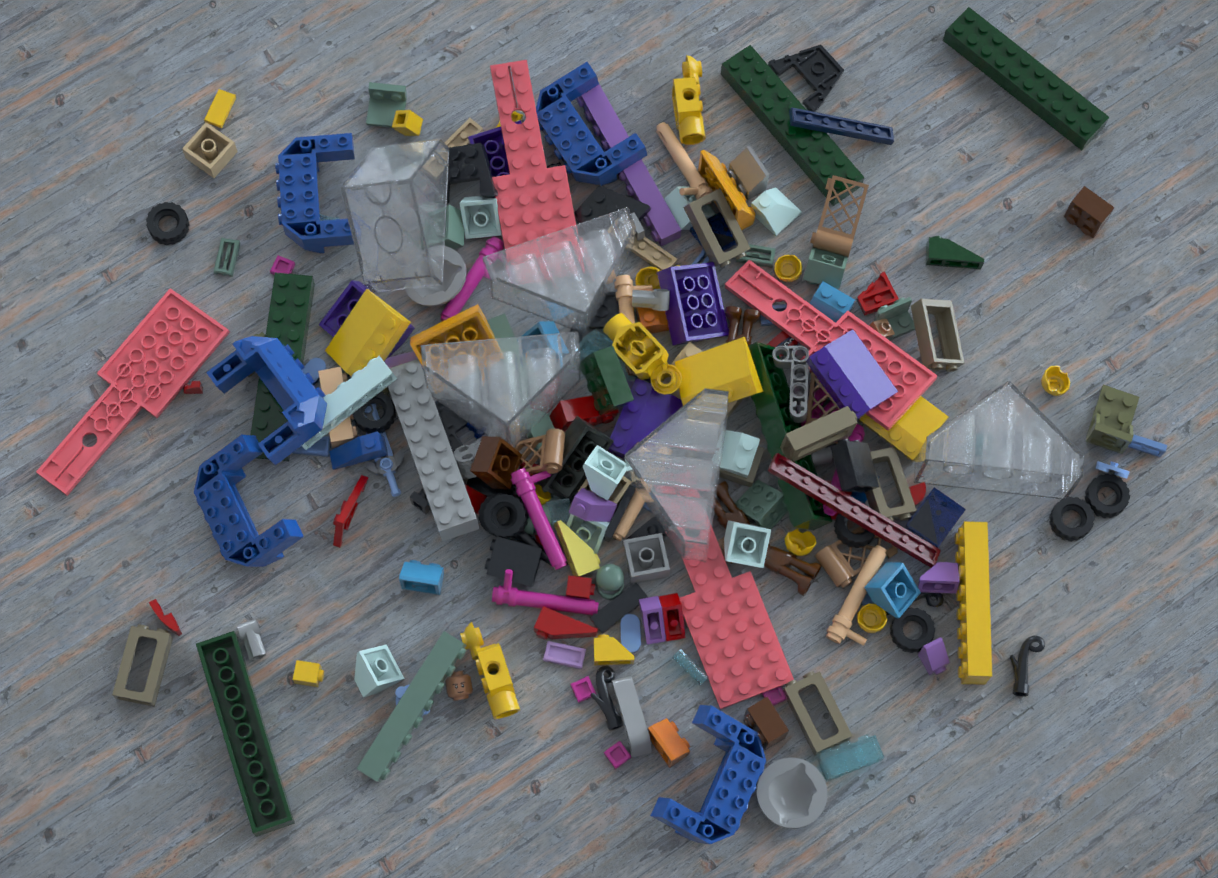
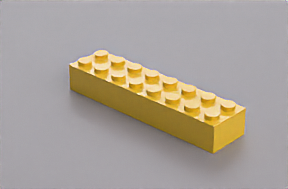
[954,521,992,685]

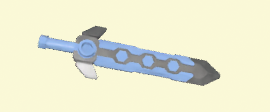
[365,404,404,497]

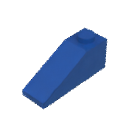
[329,432,388,470]

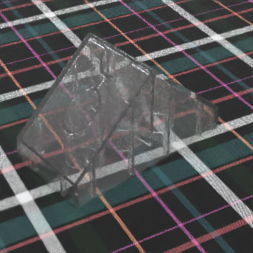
[341,139,449,293]
[483,207,636,334]
[421,332,581,448]
[913,381,1084,499]
[624,388,729,562]

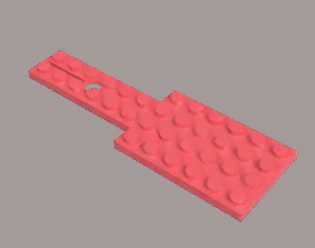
[490,60,585,288]
[725,260,937,431]
[36,288,230,496]
[654,471,794,710]

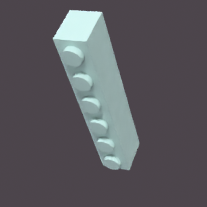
[302,356,397,450]

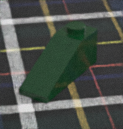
[926,236,984,269]

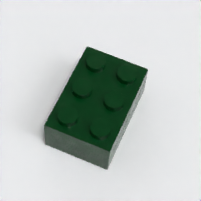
[580,346,634,415]

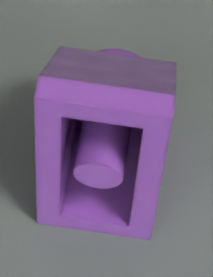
[569,488,617,522]
[918,562,960,594]
[639,596,666,645]
[918,637,950,675]

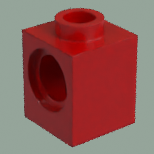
[566,575,595,599]

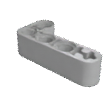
[772,346,809,423]
[612,675,652,758]

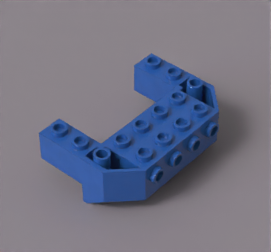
[536,62,647,186]
[275,133,361,253]
[206,336,327,465]
[194,434,304,567]
[650,705,766,844]

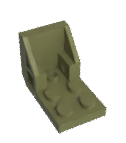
[1085,384,1140,454]

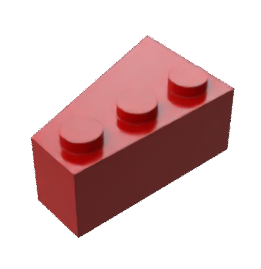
[549,395,619,432]

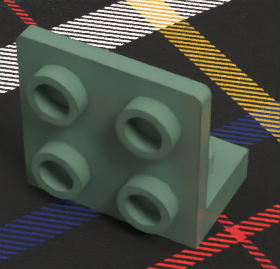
[366,82,407,128]
[874,297,915,341]
[735,480,788,529]

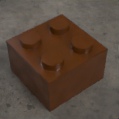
[1064,186,1115,238]
[470,436,522,489]
[743,696,789,750]

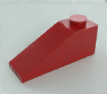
[534,606,598,640]

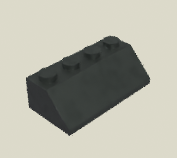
[536,416,614,504]

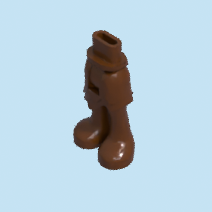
[725,306,761,346]
[701,481,751,529]
[764,544,822,596]

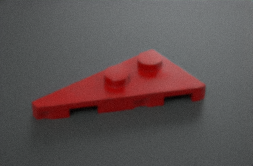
[333,475,369,548]

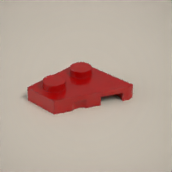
[857,271,899,316]

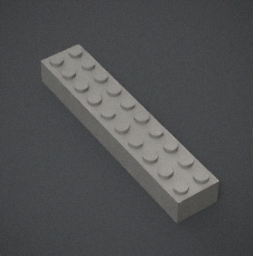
[387,359,479,542]

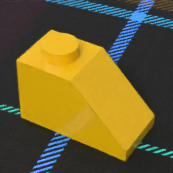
[593,635,634,666]

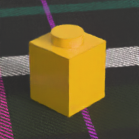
[392,110,423,136]
[293,660,324,687]

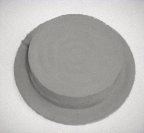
[403,246,467,307]
[757,757,827,829]

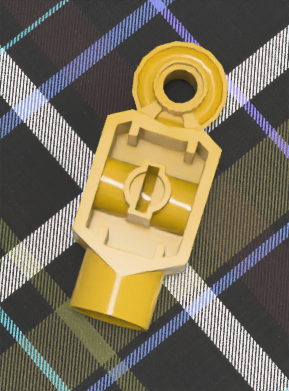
[672,55,706,145]
[603,313,682,395]
[460,622,520,719]

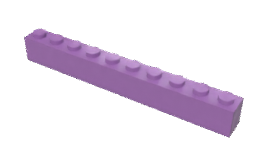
[576,84,681,246]

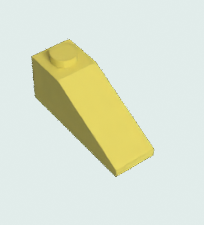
[553,520,600,577]

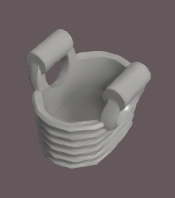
[453,445,477,485]

